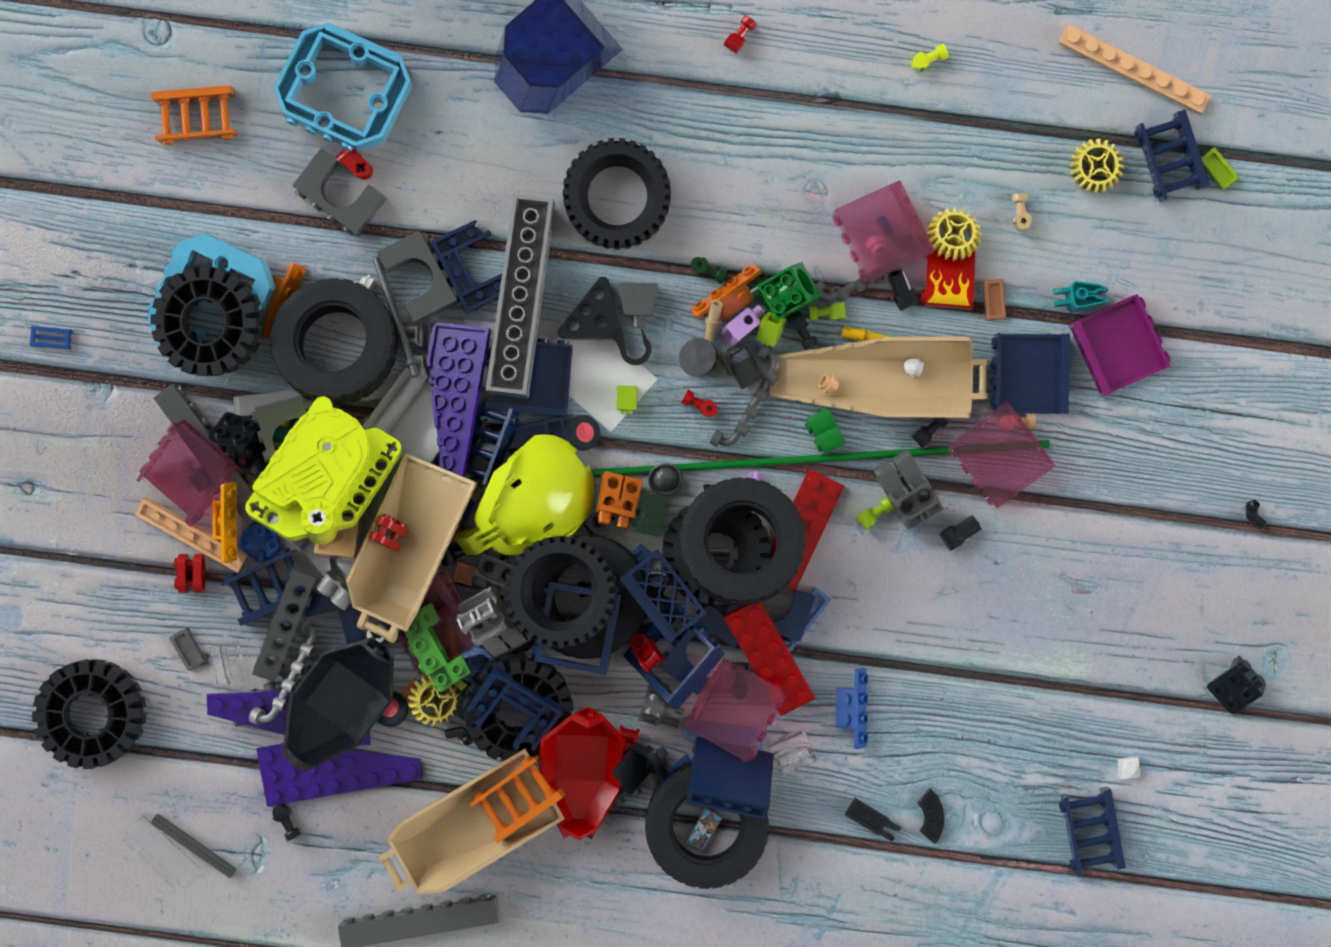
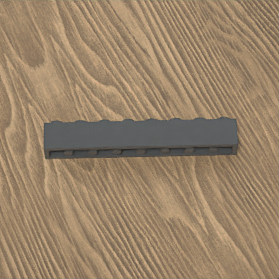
[153,384,264,526]
[338,893,500,947]

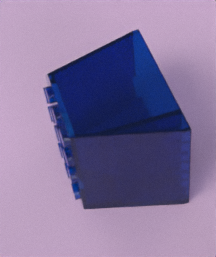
[494,0,623,114]

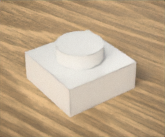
[1117,756,1141,779]

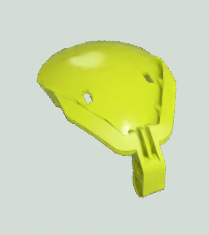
[455,434,595,555]

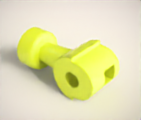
[911,43,949,71]

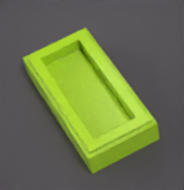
[1201,147,1239,191]

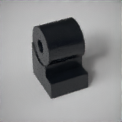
[582,513,615,535]

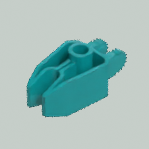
[1053,281,1110,313]

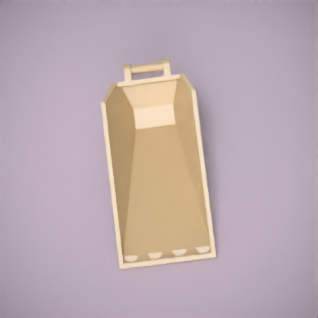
[345,453,477,643]
[377,749,565,894]

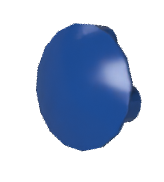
[239,523,280,562]

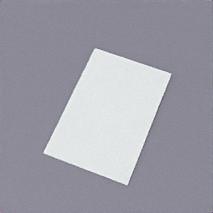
[551,323,658,432]

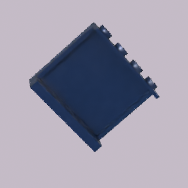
[991,333,1070,414]
[487,338,573,417]
[686,737,774,820]

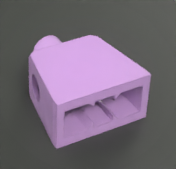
[719,305,765,347]

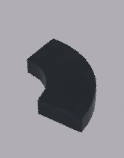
[917,788,944,844]

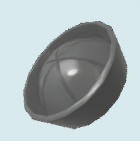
[648,463,683,496]

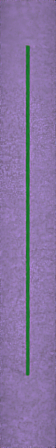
[467,440,1050,485]

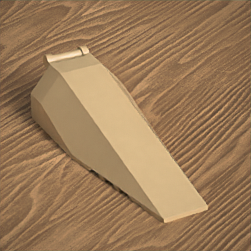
[769,337,990,419]

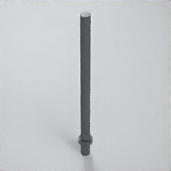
[373,257,419,378]

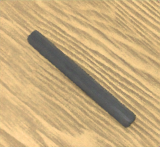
[151,814,237,878]

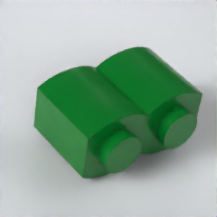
[805,408,846,454]

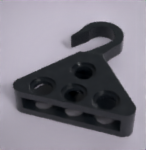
[558,277,652,366]

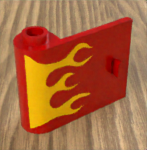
[920,247,975,310]

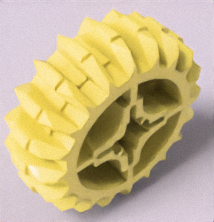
[1069,139,1124,193]
[927,208,982,261]
[408,676,461,726]

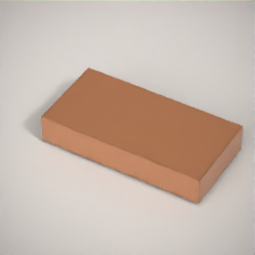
[982,279,1006,321]

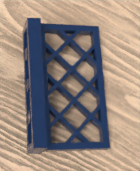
[619,549,707,643]

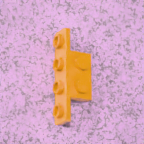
[212,482,238,563]

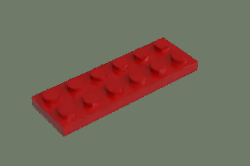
[770,469,844,593]
[724,602,816,716]

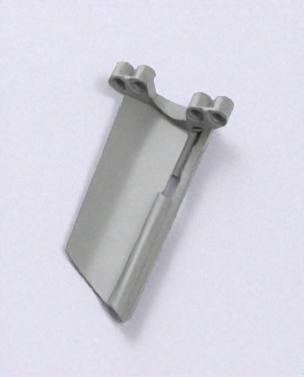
[269,355,440,610]

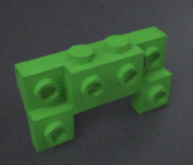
[404,603,473,693]

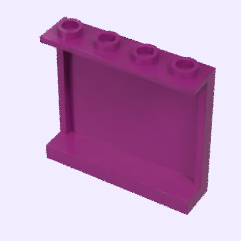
[1069,294,1171,397]

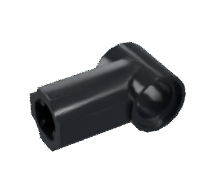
[886,269,919,311]
[939,515,982,551]

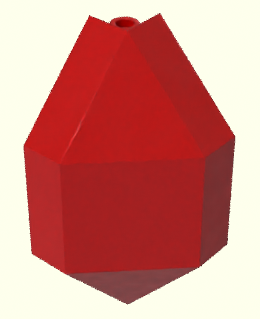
[539,707,626,840]

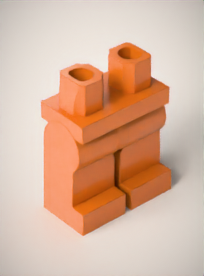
[595,471,643,530]

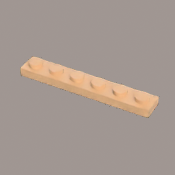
[135,496,249,573]

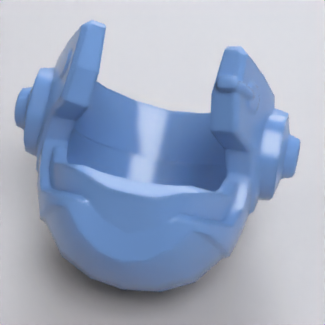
[460,645,498,684]

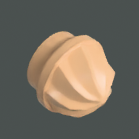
[818,374,839,393]

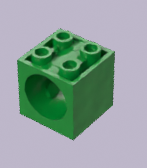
[758,262,822,321]

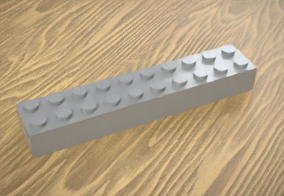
[486,194,556,399]

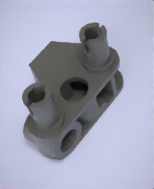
[638,684,684,728]

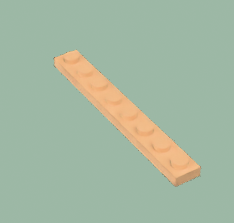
[1059,25,1211,114]

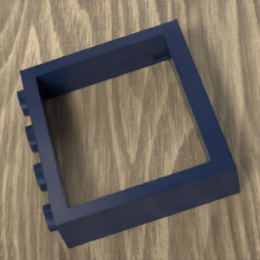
[532,580,622,675]
[623,602,725,709]

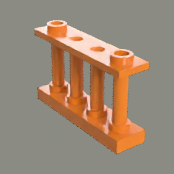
[151,85,239,145]
[470,755,565,844]

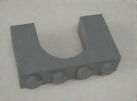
[292,148,387,236]
[377,231,458,325]
[252,395,307,462]

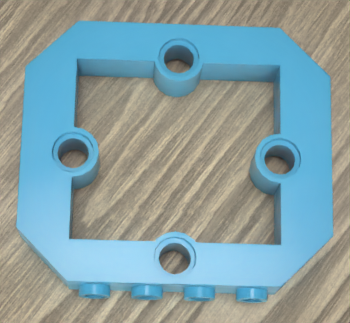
[274,23,412,152]
[147,233,276,344]

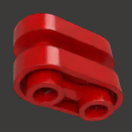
[368,514,409,552]
[174,554,206,593]

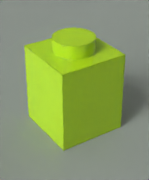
[756,312,786,347]
[617,385,638,414]

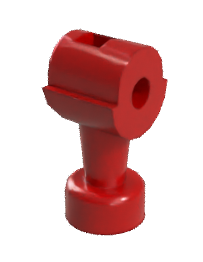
[723,15,757,54]
[681,389,718,417]

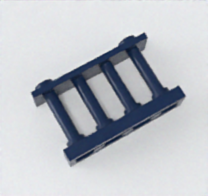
[1134,109,1210,203]
[466,399,520,486]
[221,548,315,626]
[1059,787,1126,877]

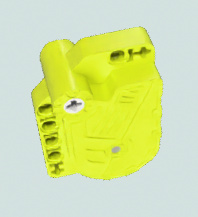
[245,396,402,545]

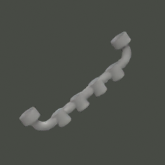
[249,618,317,725]

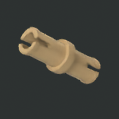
[704,300,723,341]

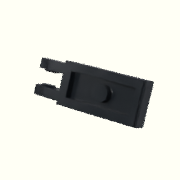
[844,797,901,842]

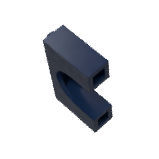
[726,589,816,644]
[660,604,738,696]

